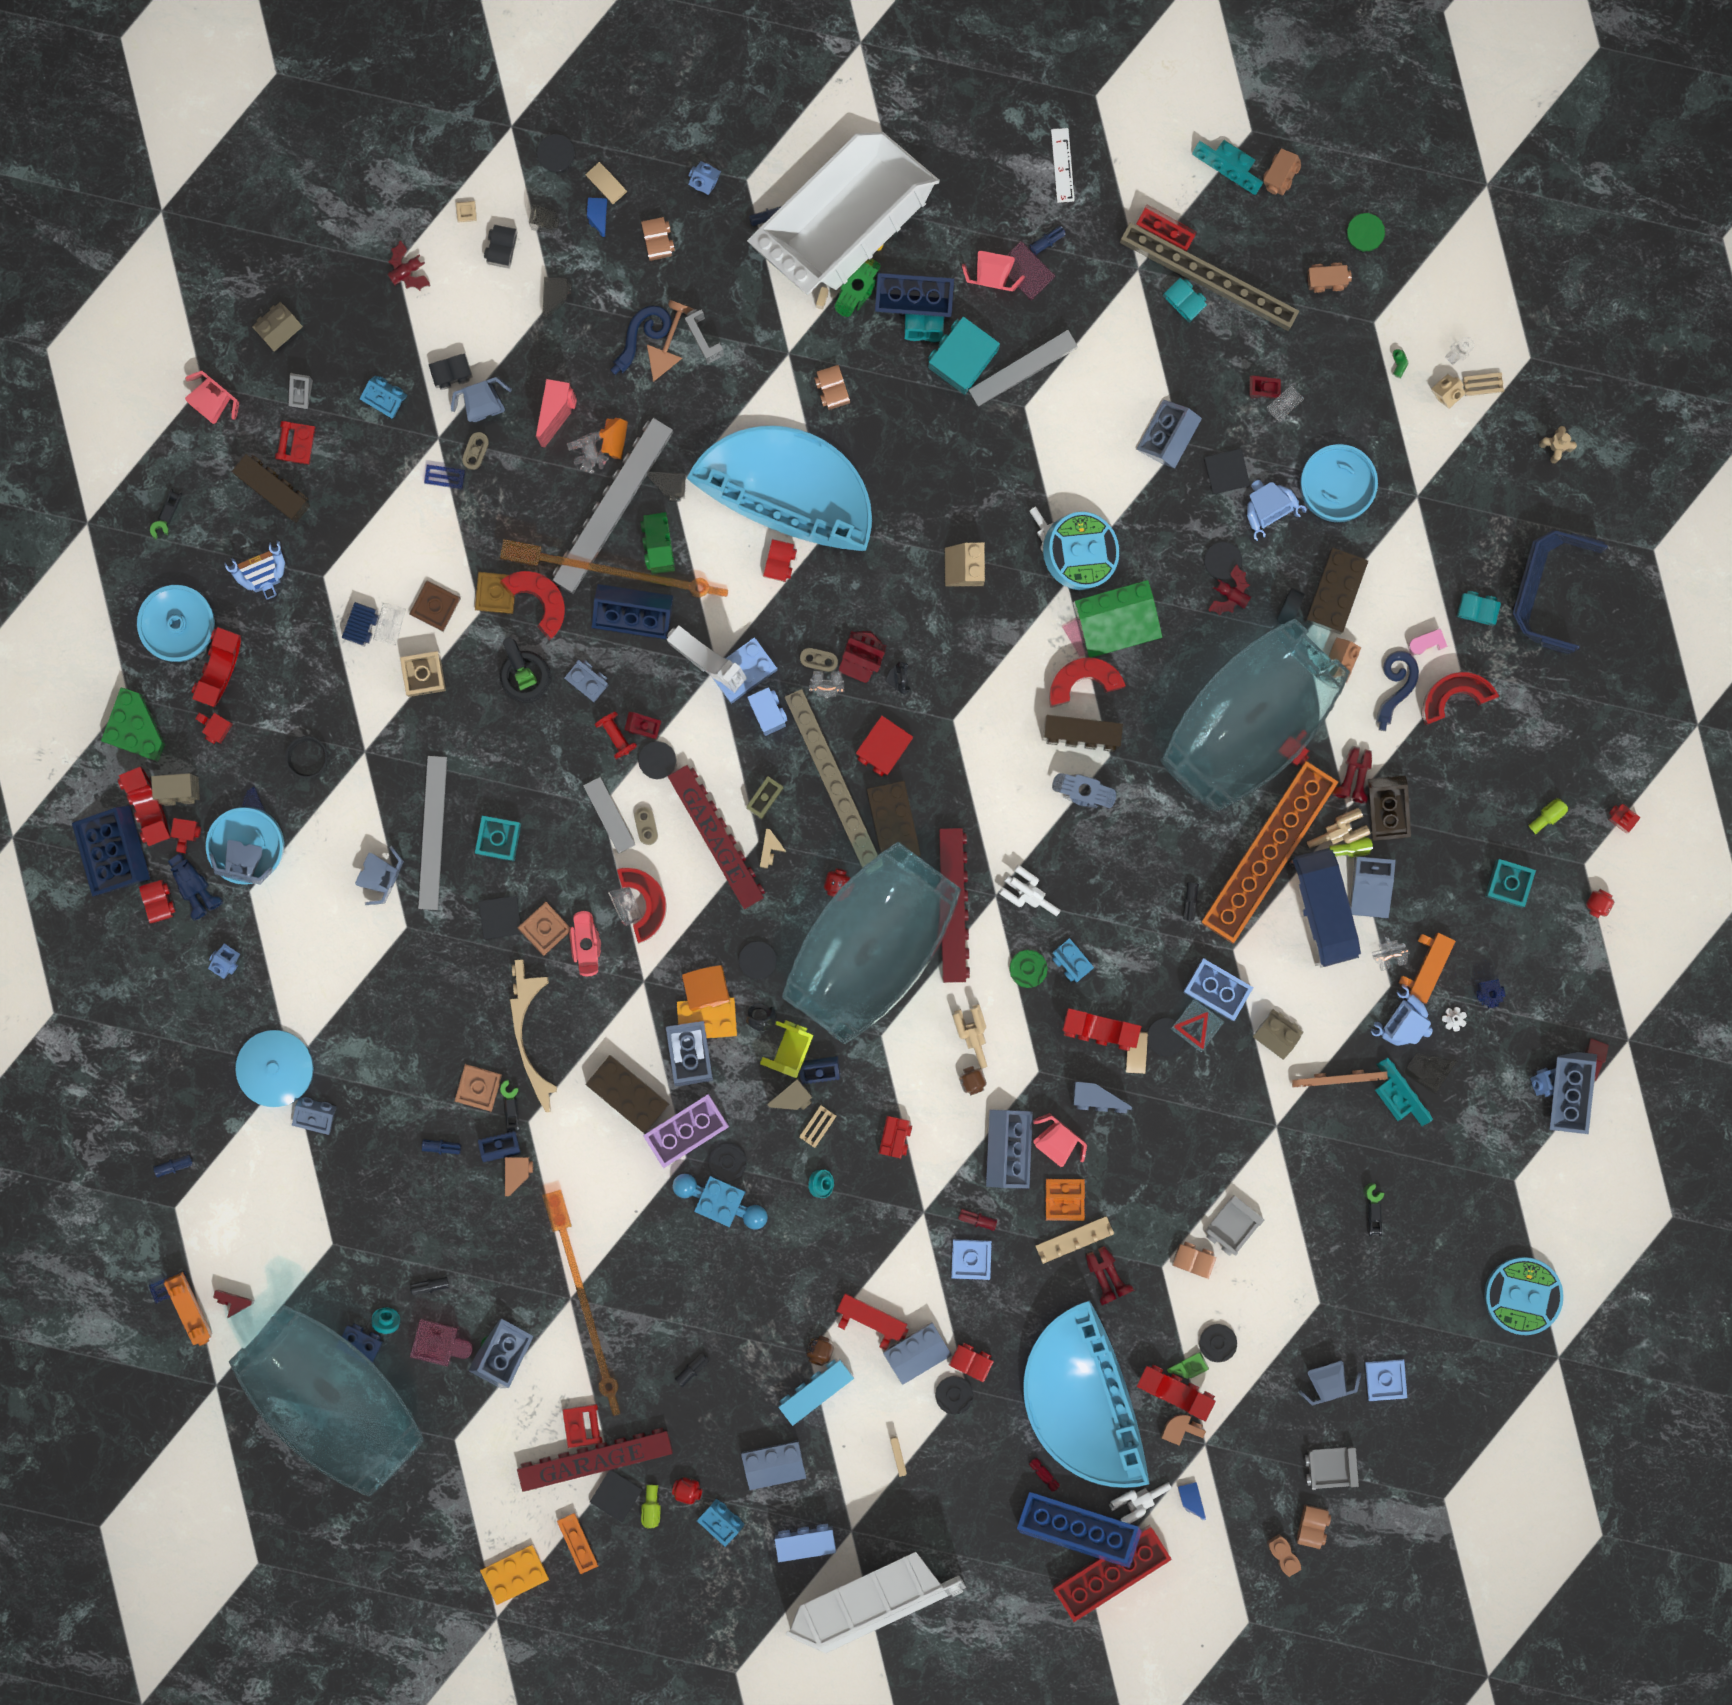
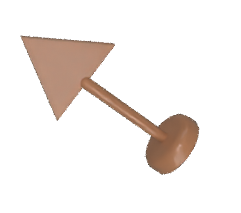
[647,300,694,382]

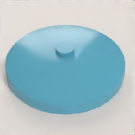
[137,585,215,662]
[236,1030,313,1107]

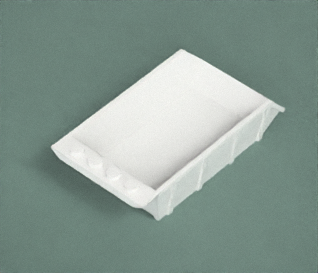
[747,132,940,295]
[786,1552,966,1653]

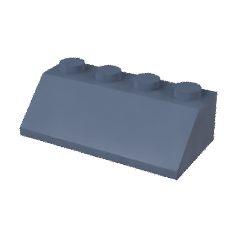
[1550,1052,1597,1134]
[986,1110,1033,1188]

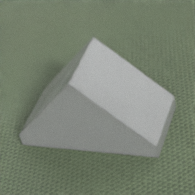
[289,373,313,409]

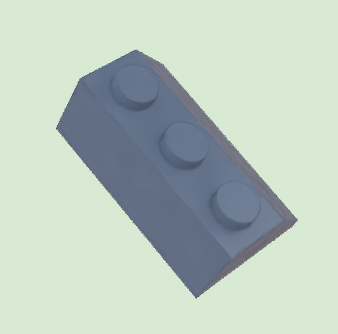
[1136,399,1202,468]
[883,1322,952,1385]
[741,1440,806,1490]

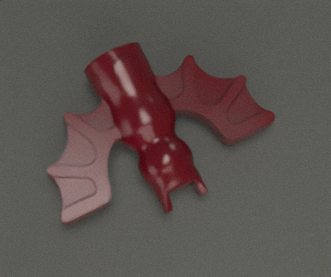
[387,241,431,291]
[1209,565,1251,615]

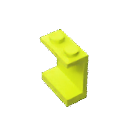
[760,1020,813,1078]

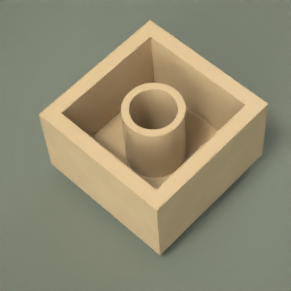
[400,651,446,697]

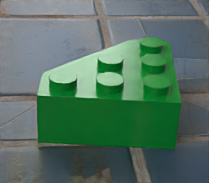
[640,512,675,574]
[101,687,165,762]

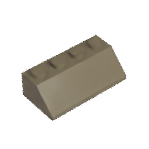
[767,1079,813,1110]

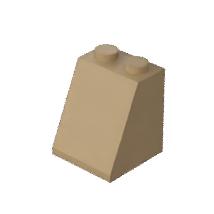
[945,543,985,586]

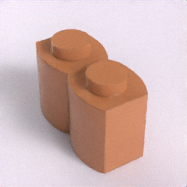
[641,217,675,261]
[814,365,850,410]
[1172,1242,1217,1279]
[1296,1505,1331,1549]
[1267,1534,1301,1577]

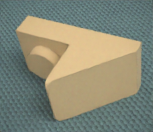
[760,829,786,869]

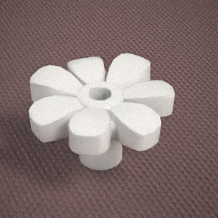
[1442,1007,1467,1031]

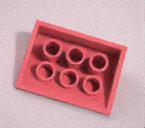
[536,379,577,447]

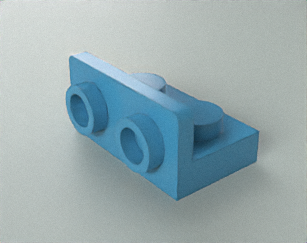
[360,376,407,418]
[1052,938,1094,983]
[697,1499,745,1547]

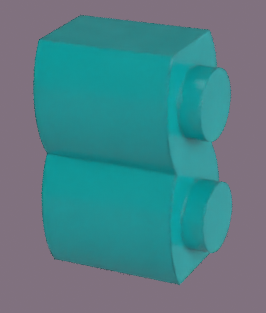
[1163,278,1207,323]
[905,314,944,342]
[1457,591,1501,626]

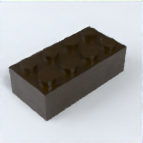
[231,454,310,523]
[1305,548,1369,635]
[1042,715,1123,752]
[867,781,921,865]
[585,1055,670,1134]

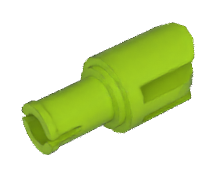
[1528,798,1568,834]
[1329,837,1373,858]
[641,1485,661,1528]

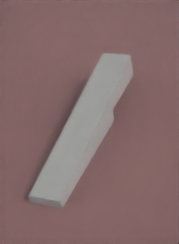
[968,330,1078,407]

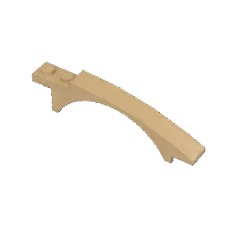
[510,960,557,1112]

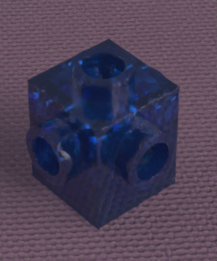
[1476,979,1505,1009]

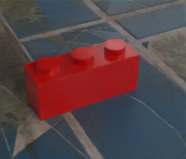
[1136,204,1197,251]

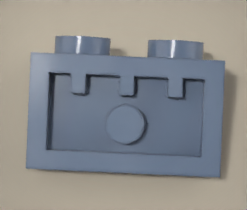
[564,660,608,702]
[292,1097,336,1135]

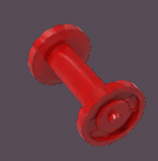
[594,711,637,759]

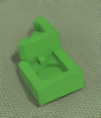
[1167,1352,1209,1379]

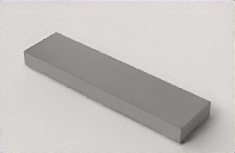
[583,777,635,854]

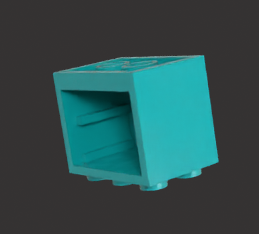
[928,316,1000,395]

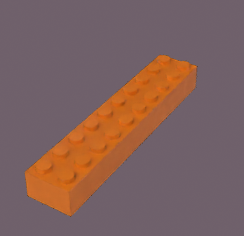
[1200,761,1338,944]

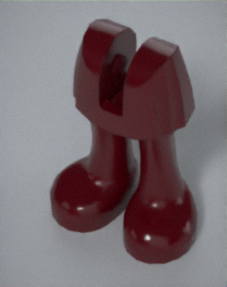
[1332,746,1372,804]
[1086,1246,1134,1305]

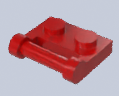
[275,421,315,465]
[563,1404,603,1448]

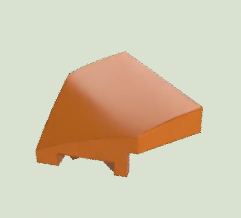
[599,418,628,459]

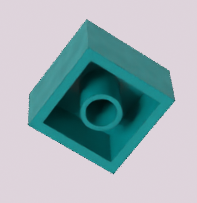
[475,816,521,861]
[1485,859,1536,908]

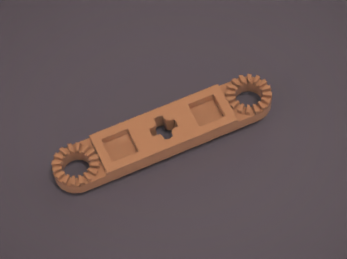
[1291,1070,1388,1088]

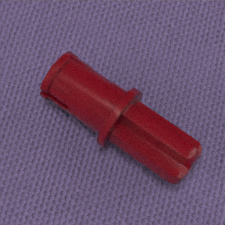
[958,1209,997,1231]

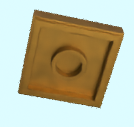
[475,572,515,614]

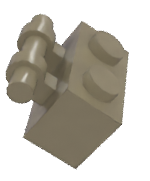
[252,302,303,352]
[1253,1009,1304,1060]

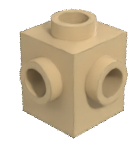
[1431,374,1466,409]

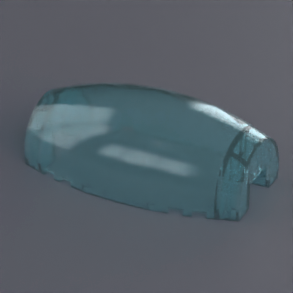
[1160,618,1350,812]
[782,842,961,1044]
[229,1305,424,1497]

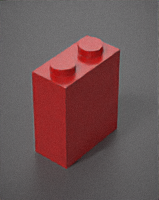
[856,716,913,776]

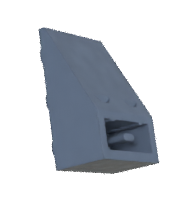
[1351,857,1395,918]
[1072,1082,1132,1113]

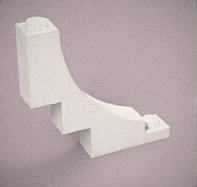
[667,625,747,693]

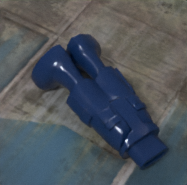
[168,853,223,921]

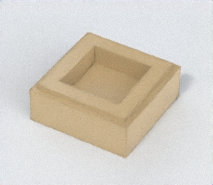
[456,201,477,223]
[816,287,829,310]

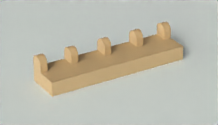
[1035,1216,1114,1264]

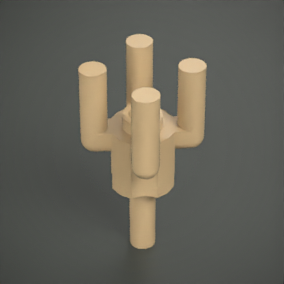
[1539,426,1577,463]
[1307,808,1371,849]
[952,1004,988,1069]

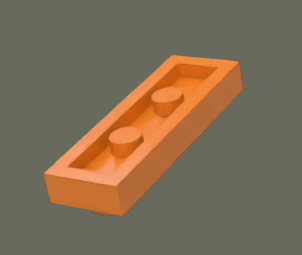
[557,1513,599,1574]

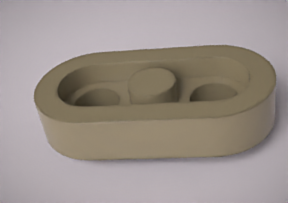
[462,432,489,470]
[800,648,838,672]
[634,807,658,845]

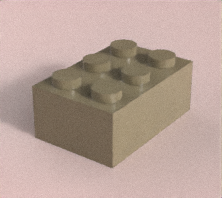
[151,773,200,806]

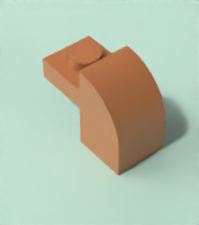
[1160,1414,1206,1446]

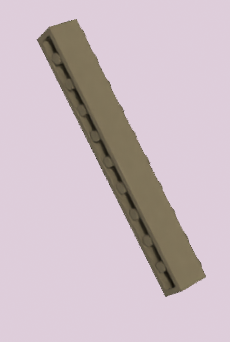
[1120,222,1299,331]
[785,689,882,872]

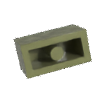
[746,776,784,819]

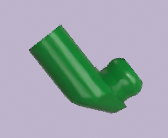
[1393,349,1409,379]

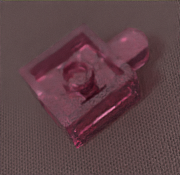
[410,1318,473,1367]

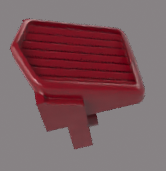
[839,631,886,683]

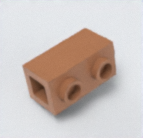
[1263,148,1301,195]
[1307,263,1352,293]
[1322,637,1361,683]

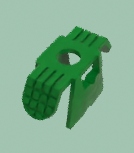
[835,258,881,317]

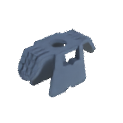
[451,377,512,422]
[1052,773,1116,808]
[209,840,273,885]
[355,846,404,905]
[1299,1361,1361,1406]

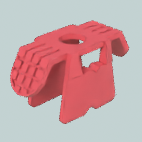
[962,251,1025,291]
[185,371,239,424]
[569,911,601,976]
[1033,1113,1087,1167]

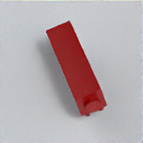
[837,1293,909,1350]

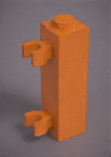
[1398,933,1456,1004]
[164,1272,212,1346]

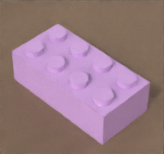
[643,1094,729,1168]

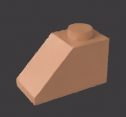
[505,1157,533,1196]

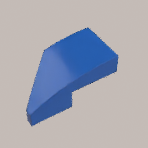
[587,198,607,237]
[1178,1482,1206,1521]

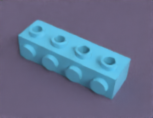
[779,1359,854,1426]

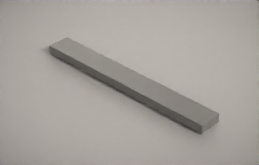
[418,756,447,910]

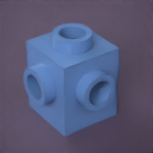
[688,161,721,195]
[208,944,240,979]
[1530,1068,1556,1097]

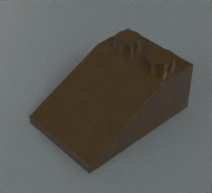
[1367,776,1411,841]

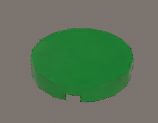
[1347,213,1385,252]
[1009,950,1048,988]

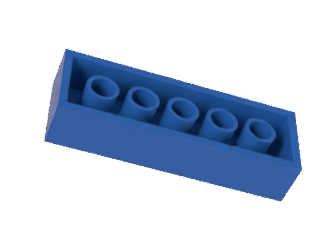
[1017,1492,1142,1568]

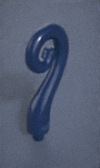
[610,305,672,375]
[1376,651,1419,731]

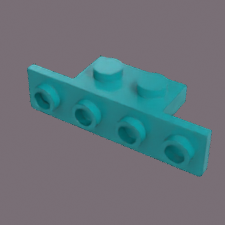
[1192,140,1263,195]
[1375,1058,1433,1126]

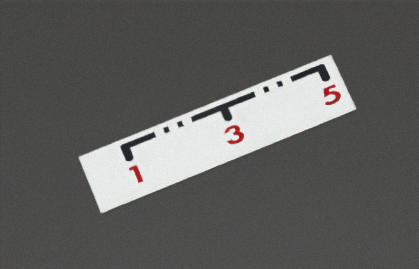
[1051,128,1074,203]

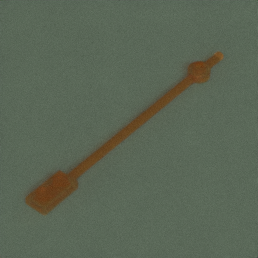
[500,539,728,598]
[542,1190,620,1416]

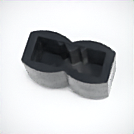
[484,225,518,269]
[428,353,473,390]

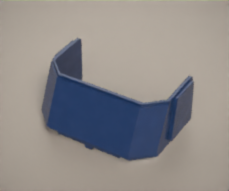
[1513,530,1608,654]
[1287,848,1361,968]

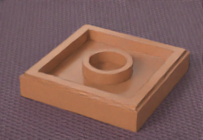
[518,902,570,956]
[455,1064,502,1112]

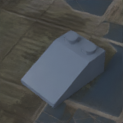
[666,1021,713,1087]
[468,1319,533,1388]

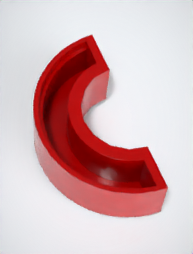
[500,571,565,641]
[192,627,241,707]
[1049,658,1126,708]
[1422,672,1499,725]
[117,767,170,846]
[617,868,667,944]
[1062,1008,1141,1051]
[1137,1364,1216,1422]

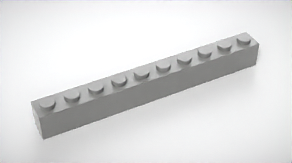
[552,418,673,594]

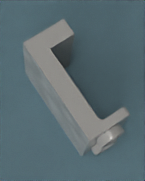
[685,309,724,364]
[1205,1195,1264,1256]
[1305,1446,1359,1490]

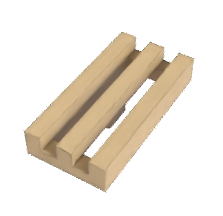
[1463,372,1504,397]
[800,1106,836,1148]
[890,1436,907,1477]

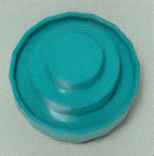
[809,1170,834,1198]
[371,1307,400,1334]

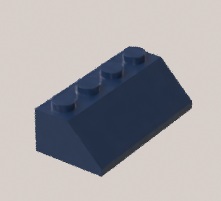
[875,273,954,317]
[592,584,673,639]

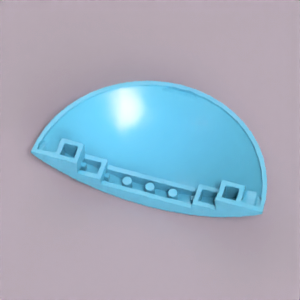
[687,426,872,551]
[1024,1301,1149,1488]

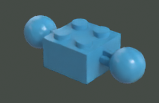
[672,1174,768,1230]

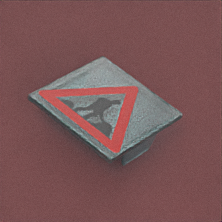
[1171,999,1224,1052]

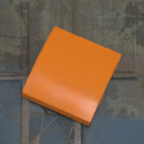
[682,965,730,1012]
[1046,1179,1085,1221]

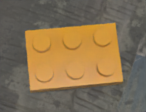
[677,998,737,1038]
[480,1544,549,1605]

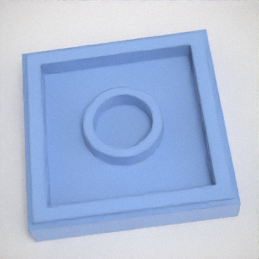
[951,1239,992,1280]
[1365,1359,1407,1401]

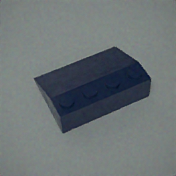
[72,806,150,897]

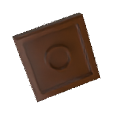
[409,581,461,632]

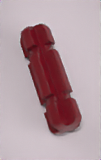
[1029,1458,1060,1492]

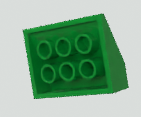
[1073,580,1162,658]

